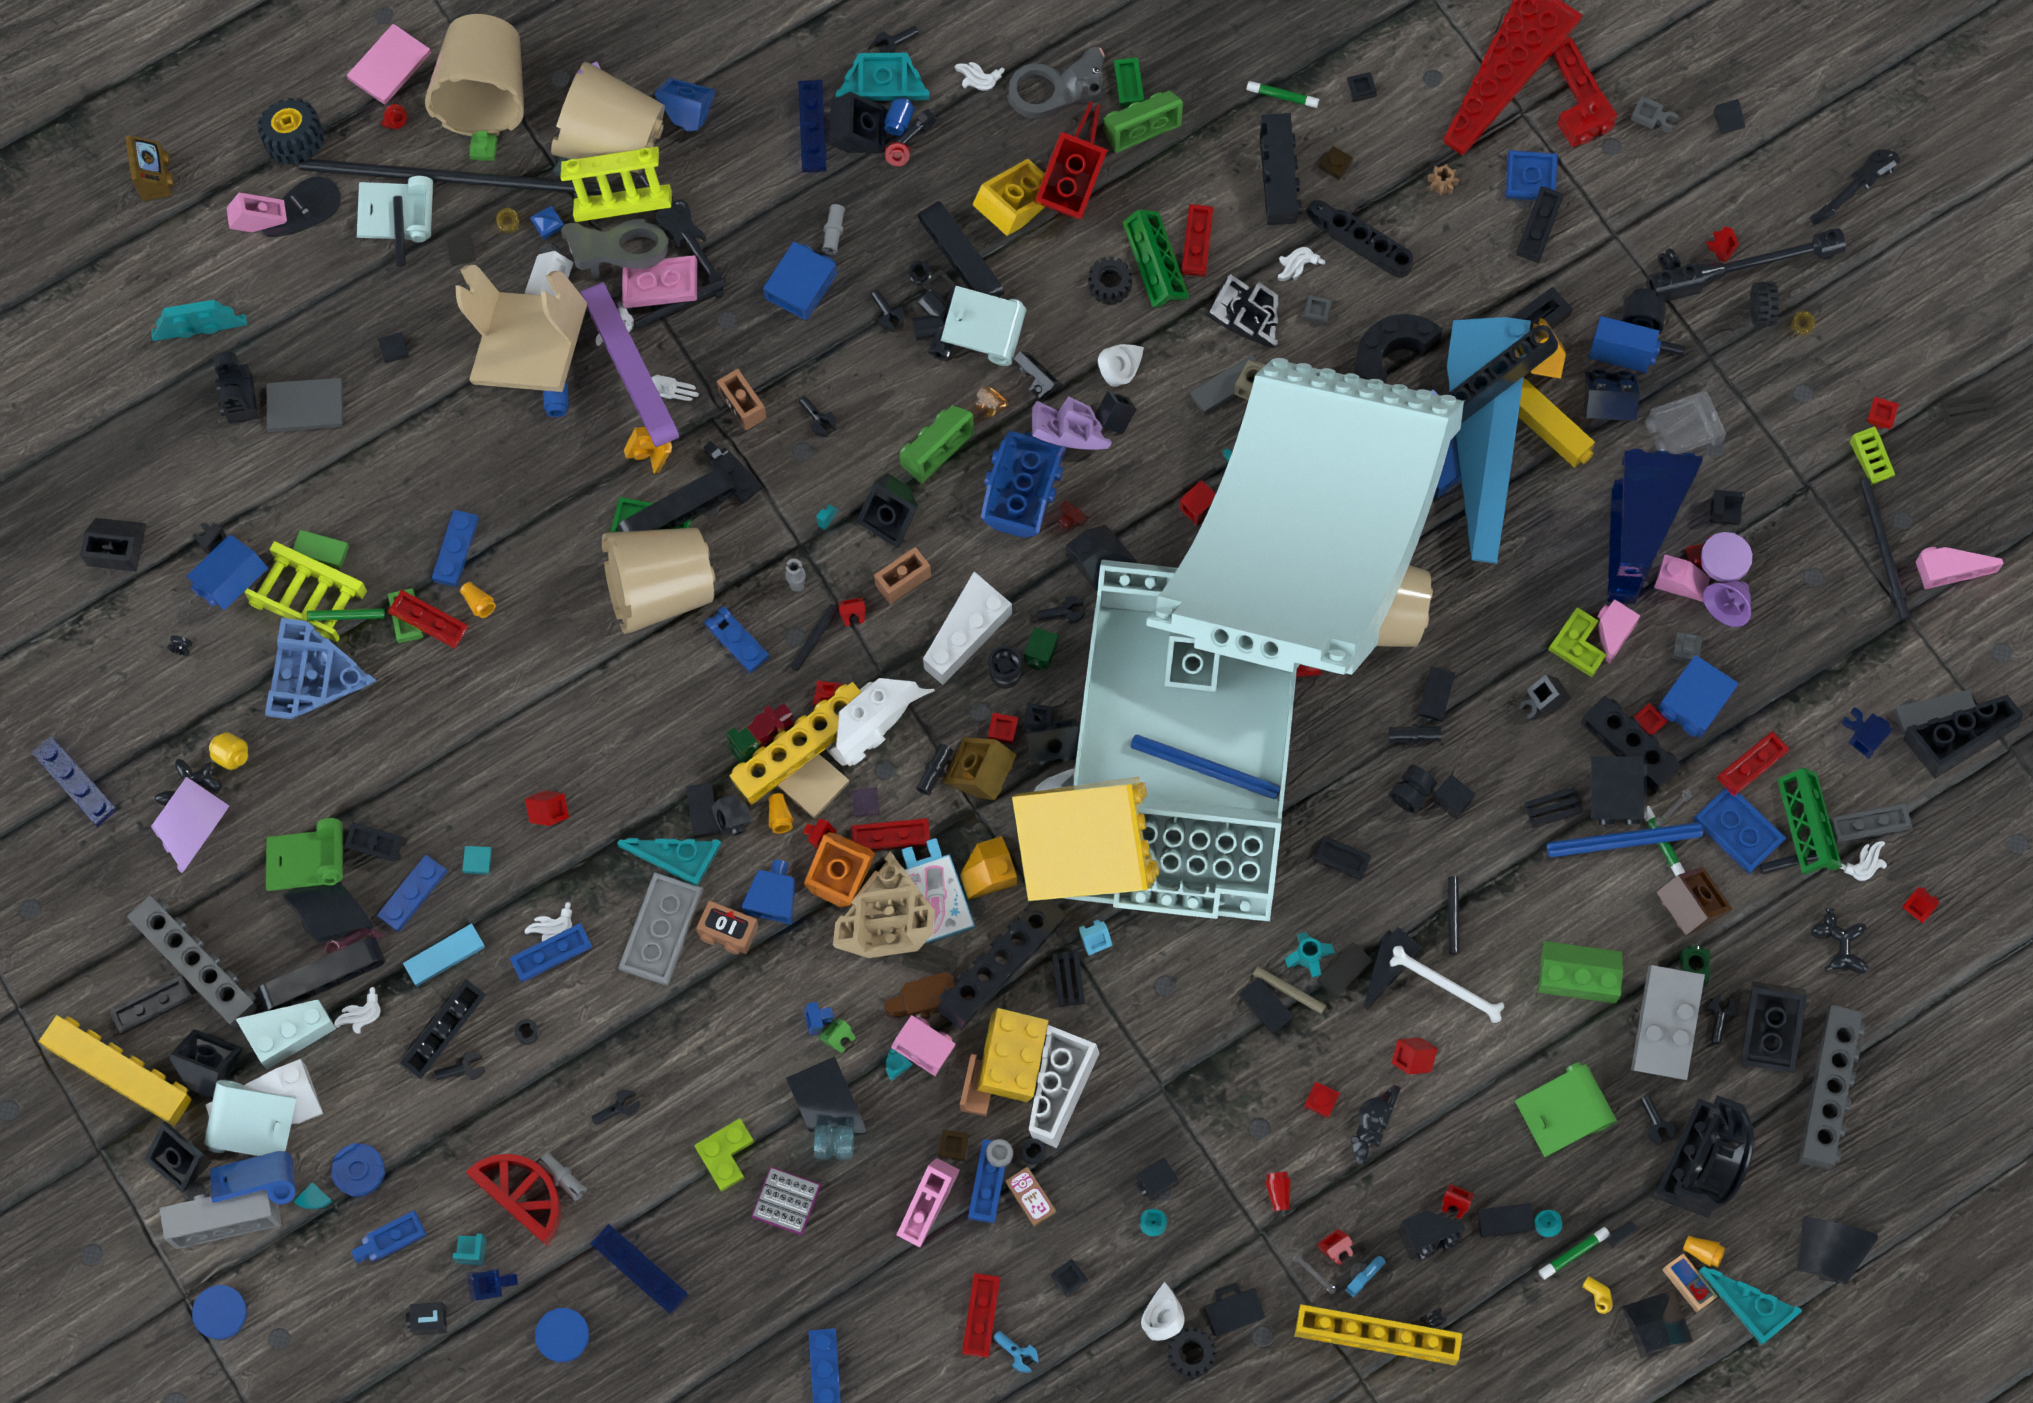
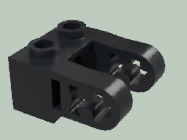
[213,352,259,424]

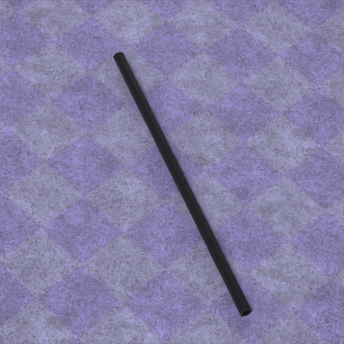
[299,159,639,195]

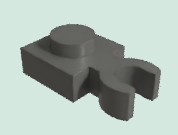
[1631,96,1678,133]

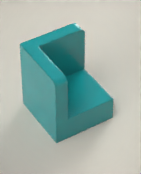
[453,1233,487,1266]

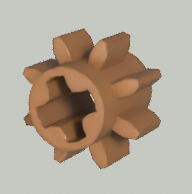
[1428,164,1459,196]

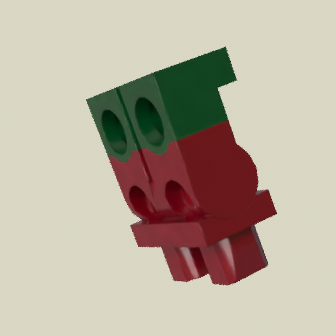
[726,703,794,763]

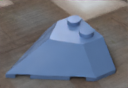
[265,618,376,719]

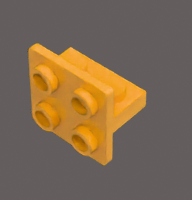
[624,427,672,474]

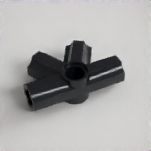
[912,285,968,361]

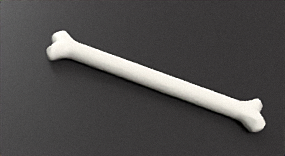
[1390,946,1504,1023]

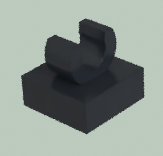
[193,522,227,554]

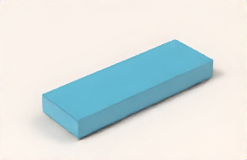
[403,924,485,987]

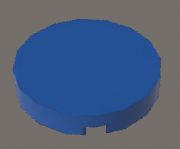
[331,1143,385,1197]
[192,1285,247,1340]
[535,1308,589,1363]

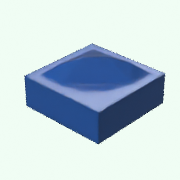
[530,205,564,240]

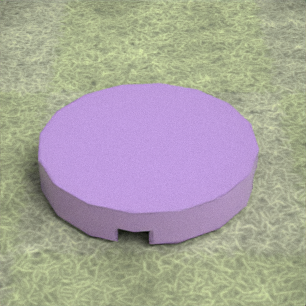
[1701,532,1752,582]

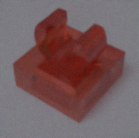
[1058,500,1089,530]

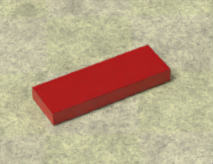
[1552,37,1601,104]
[1181,204,1214,277]
[388,589,468,649]
[1716,731,1790,797]
[851,818,930,851]
[962,1273,1001,1358]

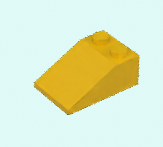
[973,159,1045,236]

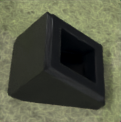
[1713,99,1745,134]

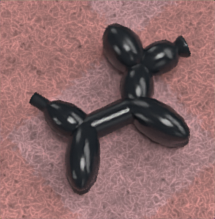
[155,759,222,805]
[1811,908,1869,974]

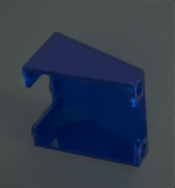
[1607,449,1703,604]

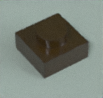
[1319,146,1353,180]
[938,1130,969,1162]

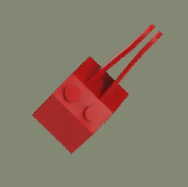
[1034,101,1107,220]

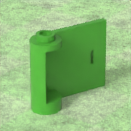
[266,818,343,891]
[1515,1062,1617,1158]

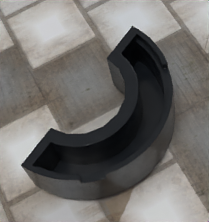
[1354,314,1443,384]

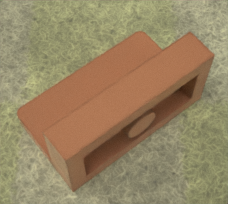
[960,1054,991,1116]

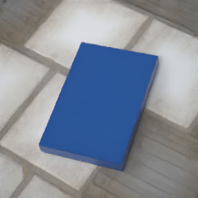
[1693,788,1786,874]

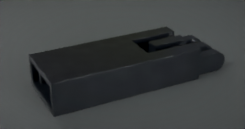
[1511,287,1573,331]

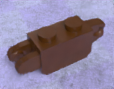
[884,972,972,1020]

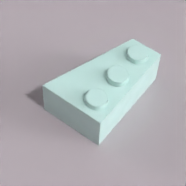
[236,1000,336,1070]

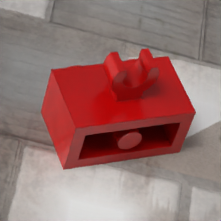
[1557,92,1617,148]

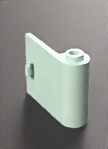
[357,176,433,242]
[941,286,1026,366]
[204,1080,296,1156]

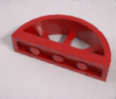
[466,1154,561,1246]

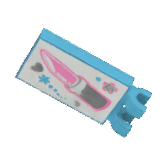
[902,838,975,945]

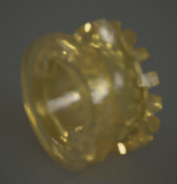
[496,208,519,233]
[1791,311,1816,336]

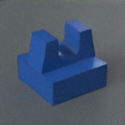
[803,1002,834,1036]

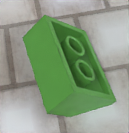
[1103,90,1183,153]
[899,405,974,484]
[1537,941,1623,1003]

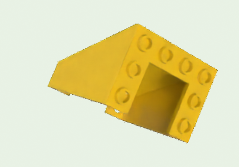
[1012,776,1159,901]

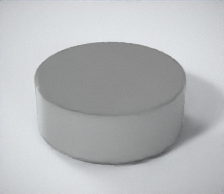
[986,1139,1013,1167]

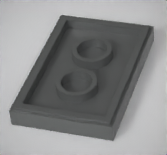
[267,378,343,432]

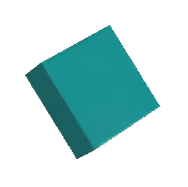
[462,846,492,875]

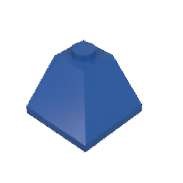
[655,78,716,131]

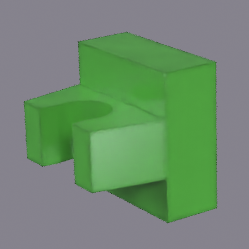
[469,130,498,161]
[818,1018,856,1053]

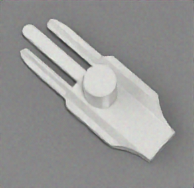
[651,375,699,401]

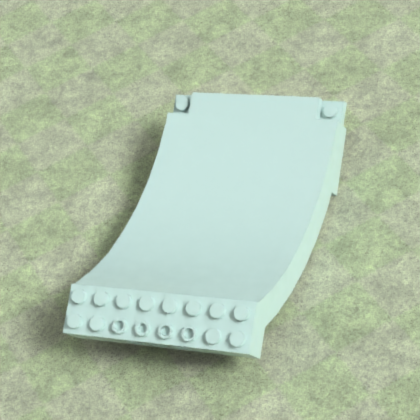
[1146,358,1464,675]
[1064,560,1297,922]

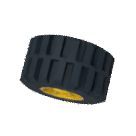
[257,98,325,165]

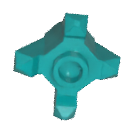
[1285,932,1335,977]

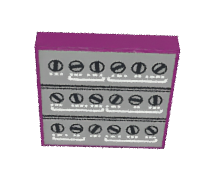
[751,1167,821,1236]

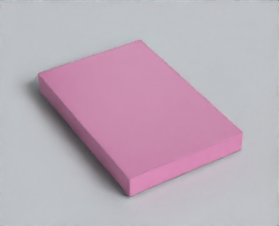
[347,24,431,105]
[622,255,697,308]

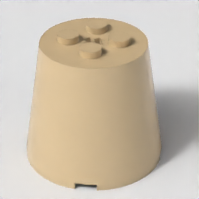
[425,14,524,136]
[551,62,665,174]
[602,528,715,634]
[1377,565,1433,647]

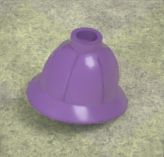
[1703,580,1751,627]

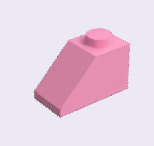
[226,192,287,232]
[1654,555,1710,602]
[1597,599,1640,664]

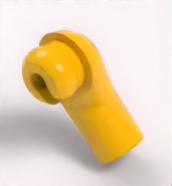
[1582,1276,1613,1314]

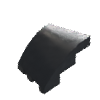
[1205,274,1278,348]
[283,882,374,943]
[786,1056,867,1134]
[1796,1216,1878,1284]

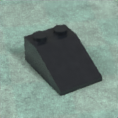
[1741,981,1807,1073]

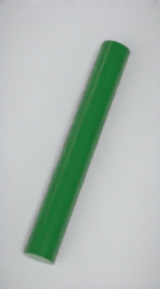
[307,608,385,621]

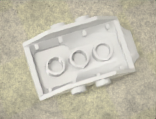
[826,678,935,766]

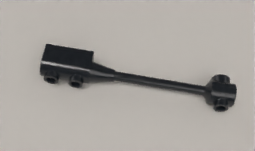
[1646,228,1846,302]

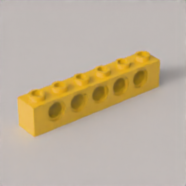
[729,682,862,805]
[1294,1304,1462,1366]

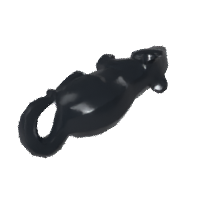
[1350,1085,1401,1165]

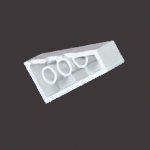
[923,572,1012,685]

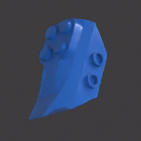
[981,431,1066,538]

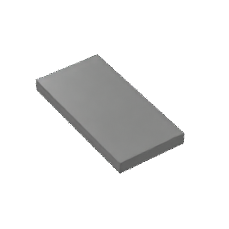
[618,872,704,986]

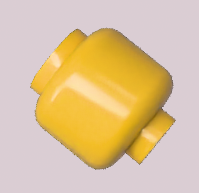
[209,732,248,770]

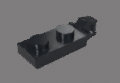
[703,441,762,504]

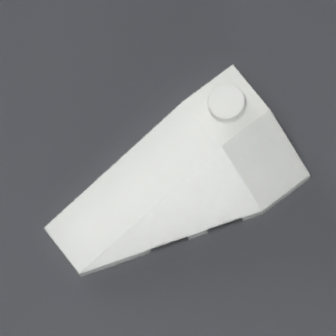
[206,1059,323,1125]

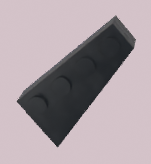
[1259,113,1302,225]
[1903,694,2024,779]

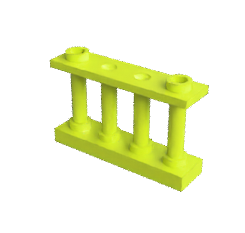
[560,147,672,222]
[244,541,367,642]

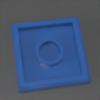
[1505,150,1558,200]

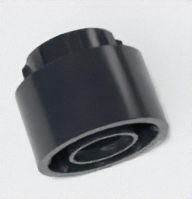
[1621,288,1666,334]

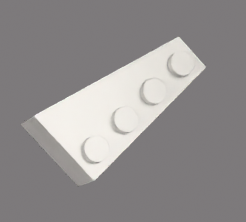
[1029,1025,1099,1148]

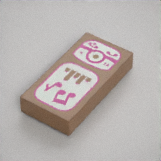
[1005,1167,1056,1227]

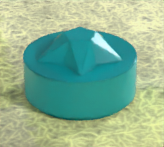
[1140,1209,1167,1236]
[1534,1210,1562,1237]

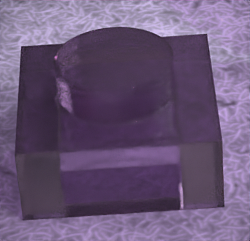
[851,787,880,818]

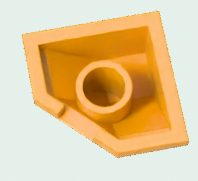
[960,836,1017,900]

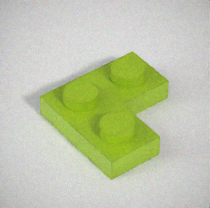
[1549,607,1607,677]
[694,1118,754,1192]

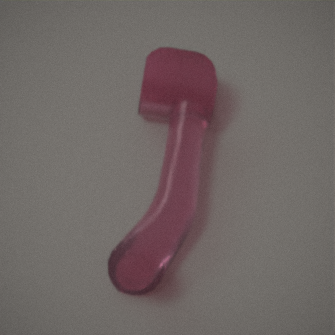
[325,927,383,953]

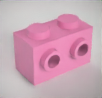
[891,1015,956,1076]

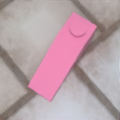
[1916,547,2004,589]
[897,1158,960,1247]

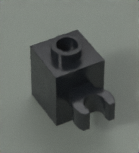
[1519,674,1571,720]

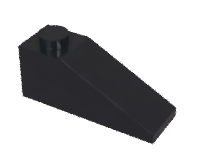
[1364,927,1422,1010]

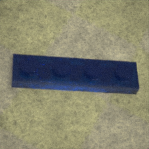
[798,80,827,173]
[31,736,117,827]
[591,1224,689,1315]

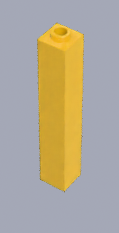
[1518,377,1595,468]

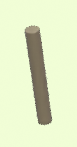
[1253,966,1327,1014]

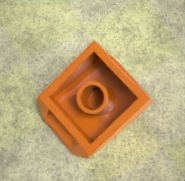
[804,832,875,907]

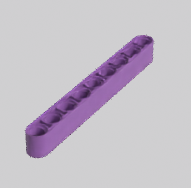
[580,282,679,447]

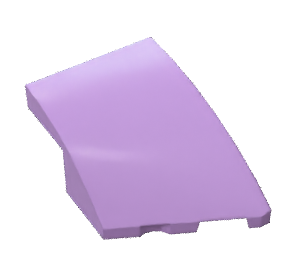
[1032,396,1111,450]
[151,777,229,873]

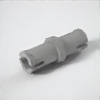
[822,204,845,255]
[785,559,806,592]
[538,1153,587,1201]

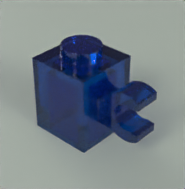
[1842,707,1893,759]
[467,1268,518,1301]

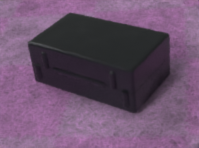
[1204,1283,1265,1337]

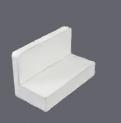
[524,251,573,296]

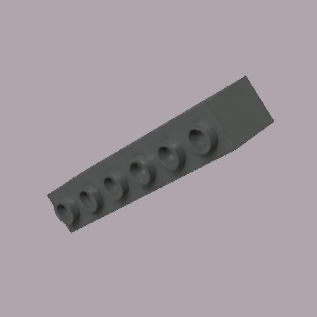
[126,895,259,1030]
[1798,1005,1865,1170]

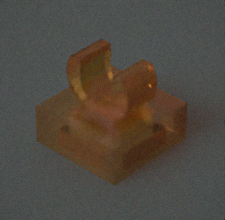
[975,387,1009,418]

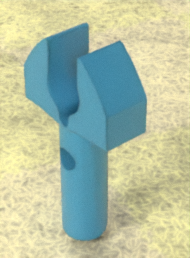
[1345,1256,1385,1297]
[993,1331,1038,1373]

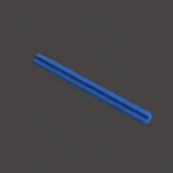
[1131,734,1280,799]
[1547,822,1703,857]

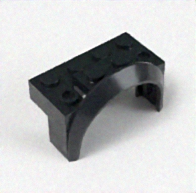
[1656,1095,1754,1218]

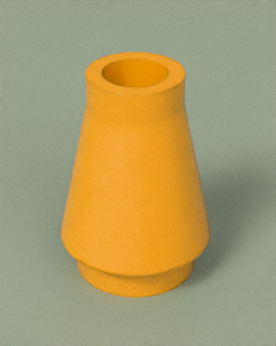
[460,582,496,618]
[768,793,794,834]
[1683,1235,1726,1268]

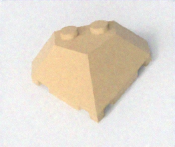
[833,851,935,958]

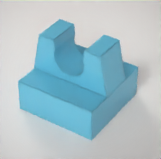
[1079,920,1113,956]

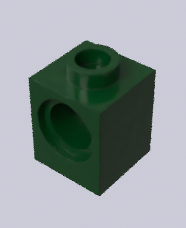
[1024,627,1058,670]
[1680,945,1710,987]

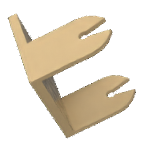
[456,264,587,392]

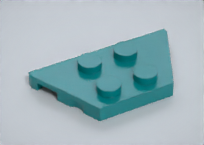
[836,53,930,101]
[151,300,247,341]

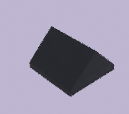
[144,1121,212,1193]

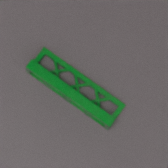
[1123,209,1189,308]
[1777,767,1842,875]

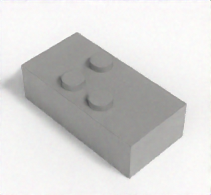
[1631,965,1705,1080]
[160,1189,282,1249]

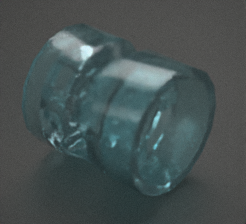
[814,1124,854,1160]

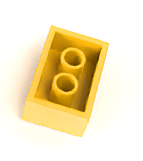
[976,1008,1049,1102]

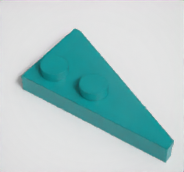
[617,838,722,886]
[1698,1267,1802,1345]

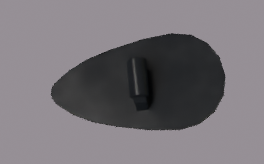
[262,176,341,237]

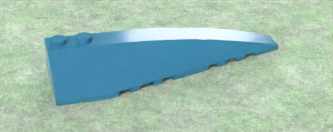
[1447,317,1531,564]

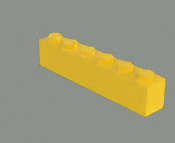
[38,1015,192,1126]

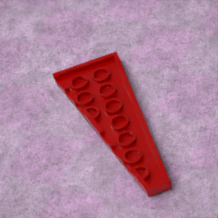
[1444,0,1582,156]

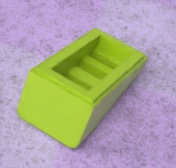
[1850,427,1895,485]

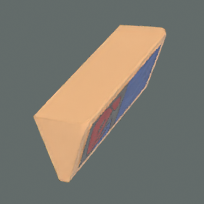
[1662,1253,1718,1313]

